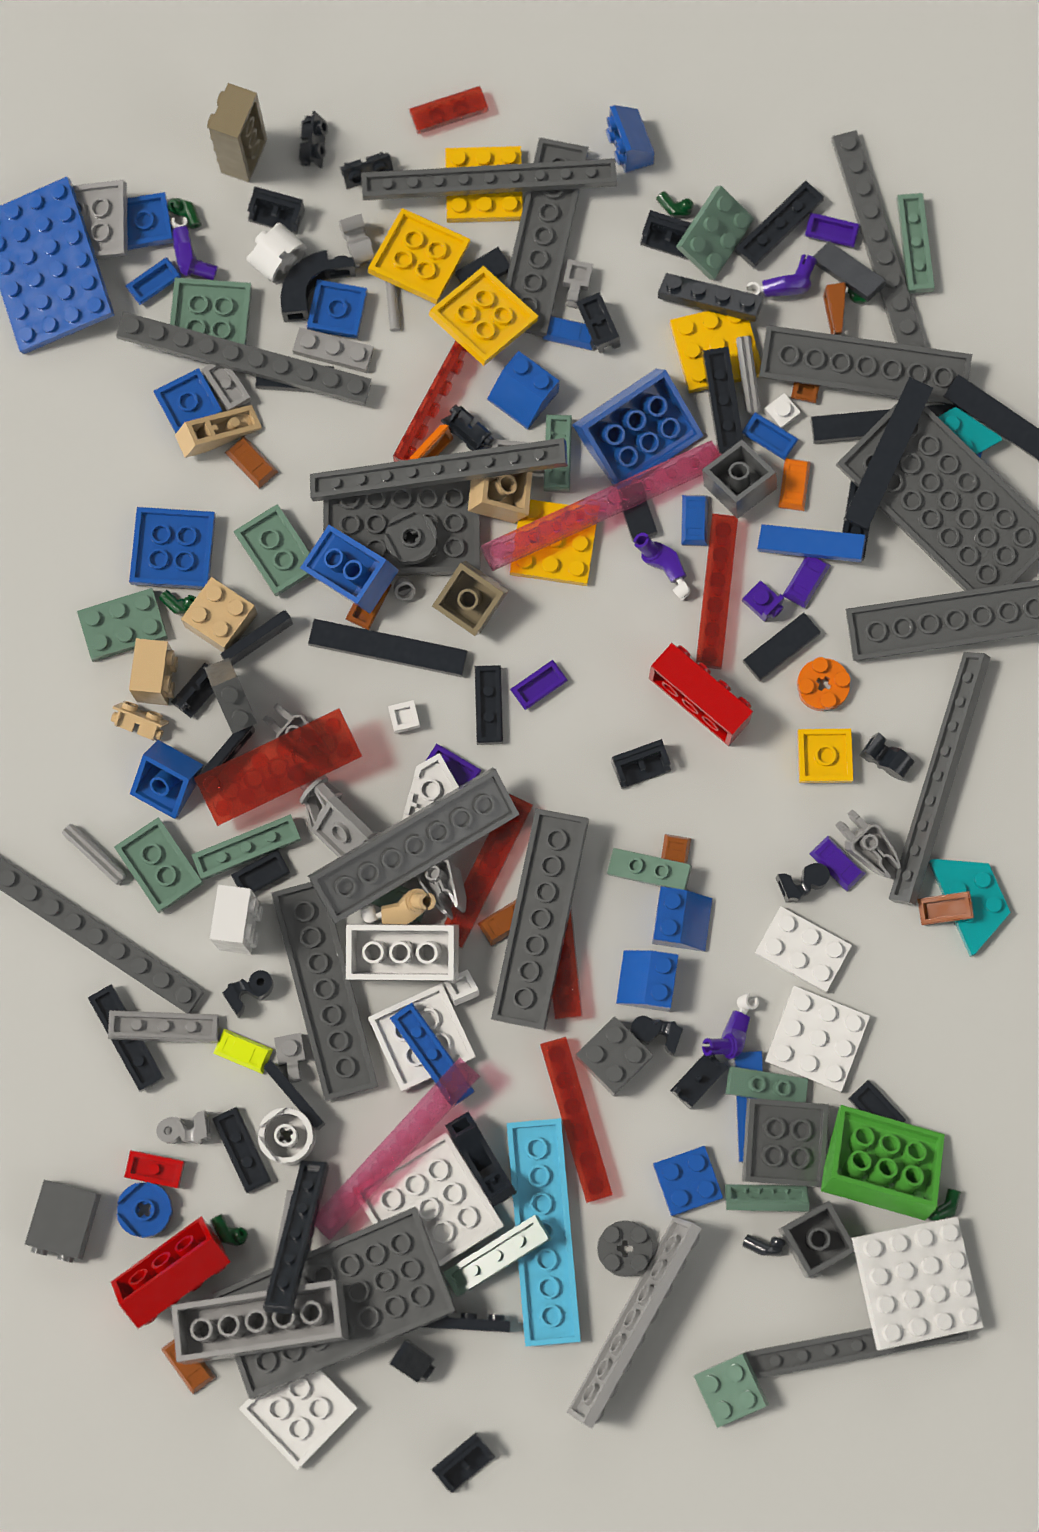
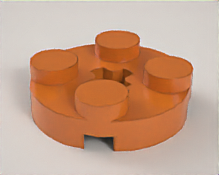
[797,657,850,711]

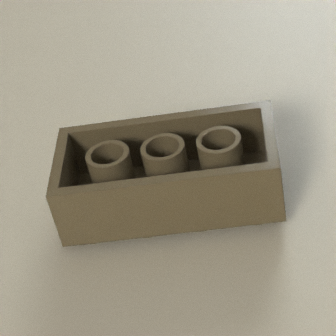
[207,83,267,183]

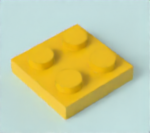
[797,729,853,783]

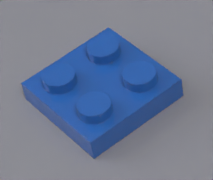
[127,192,173,250]
[307,279,368,339]
[153,368,222,434]
[653,1146,723,1216]

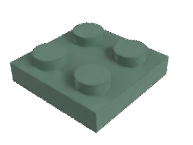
[694,1352,769,1428]

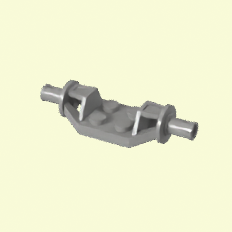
[288,764,406,886]

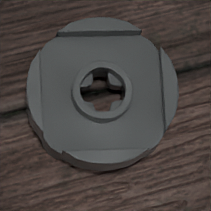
[384,511,437,565]
[597,1221,653,1277]

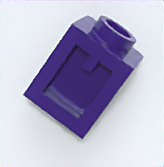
[742,580,785,622]

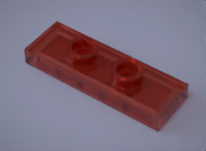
[409,86,489,135]

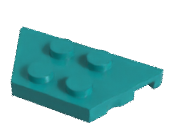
[938,407,1002,455]
[929,859,1011,957]

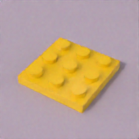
[445,146,523,223]
[368,208,470,304]
[429,266,538,366]
[669,311,761,394]
[510,499,599,586]

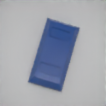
[125,257,182,305]
[542,316,594,351]
[742,412,798,460]
[681,495,708,546]

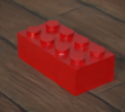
[649,643,753,747]
[111,1216,230,1329]

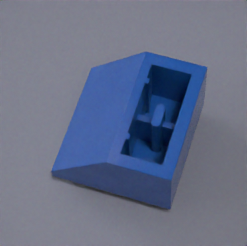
[606,105,655,173]

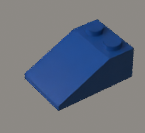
[300,525,399,614]

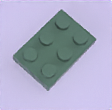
[676,186,754,279]
[233,504,310,597]
[77,588,168,662]
[114,817,204,913]

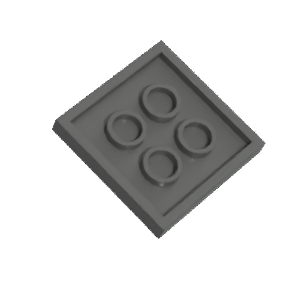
[742,1098,829,1187]

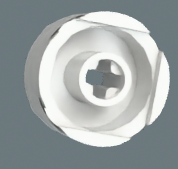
[246,222,307,285]
[258,1108,316,1165]

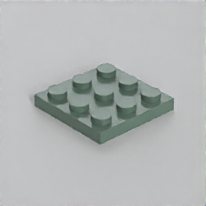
[169,278,252,354]

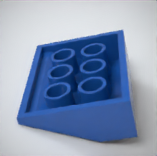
[572,368,704,491]

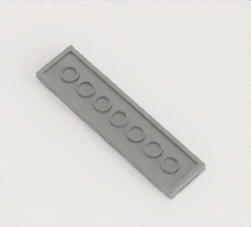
[567,1216,702,1428]

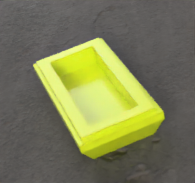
[213,1029,274,1074]

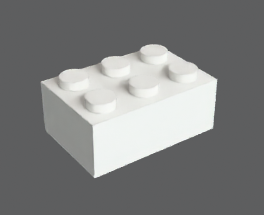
[210,885,263,954]

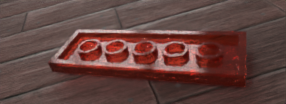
[194,708,363,826]

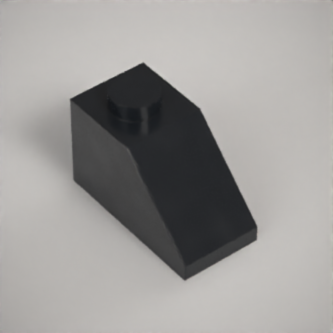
[389,1340,436,1383]

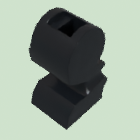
[859,732,915,780]
[776,863,830,903]
[222,970,274,1018]
[631,1016,683,1057]

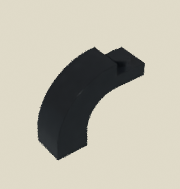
[280,250,356,323]
[445,1111,517,1207]

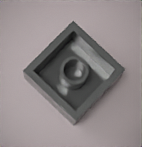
[702,440,777,519]
[575,1016,653,1096]
[779,1201,855,1278]

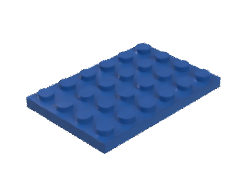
[0,176,115,354]

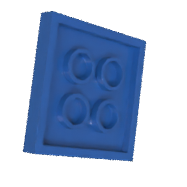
[129,507,216,589]

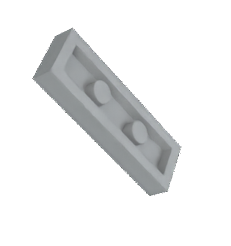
[292,327,374,373]

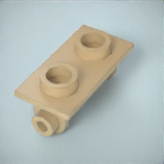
[111,701,169,741]

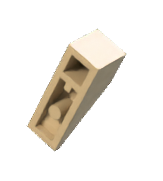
[175,405,262,458]

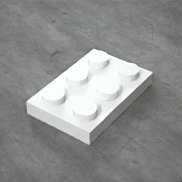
[755,906,852,993]

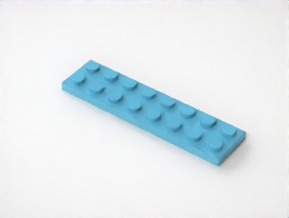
[507,1118,581,1347]

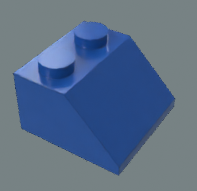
[487,351,559,430]
[130,740,204,819]
[652,886,713,952]
[616,950,678,1012]

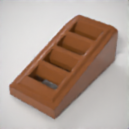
[823,282,846,335]

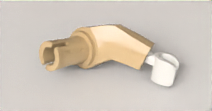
[360,888,436,924]

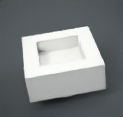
[764,393,801,429]
[388,700,420,733]
[443,969,480,1006]

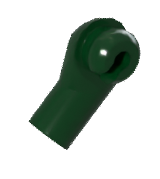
[656,191,694,217]
[168,198,201,229]
[159,590,196,615]
[928,1189,961,1221]
[210,1214,248,1246]

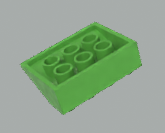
[821,1105,945,1221]

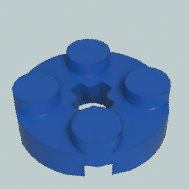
[117,1182,173,1238]

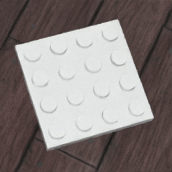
[353,1132,504,1267]
[852,1216,984,1350]

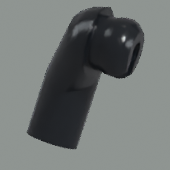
[743,1234,785,1256]

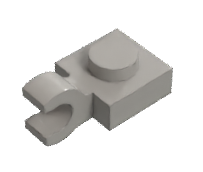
[563,259,593,308]
[274,1033,306,1083]

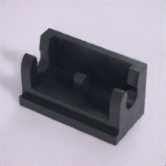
[247,186,305,235]
[640,210,691,260]
[576,292,620,353]
[611,739,671,789]
[670,1054,729,1109]
[431,1432,495,1493]

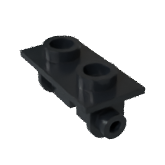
[298,111,328,168]
[340,151,394,189]
[441,405,494,451]
[171,663,214,718]

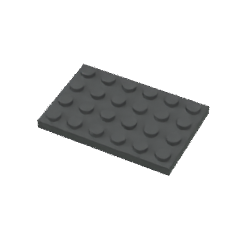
[323,480,480,576]

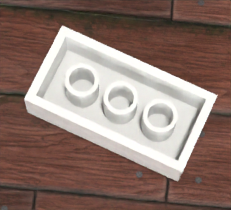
[346,924,459,980]

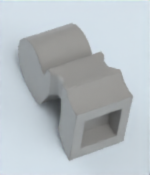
[339,214,374,268]
[156,1110,211,1144]

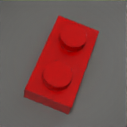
[124,1150,185,1189]

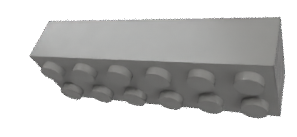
[171,1280,349,1364]

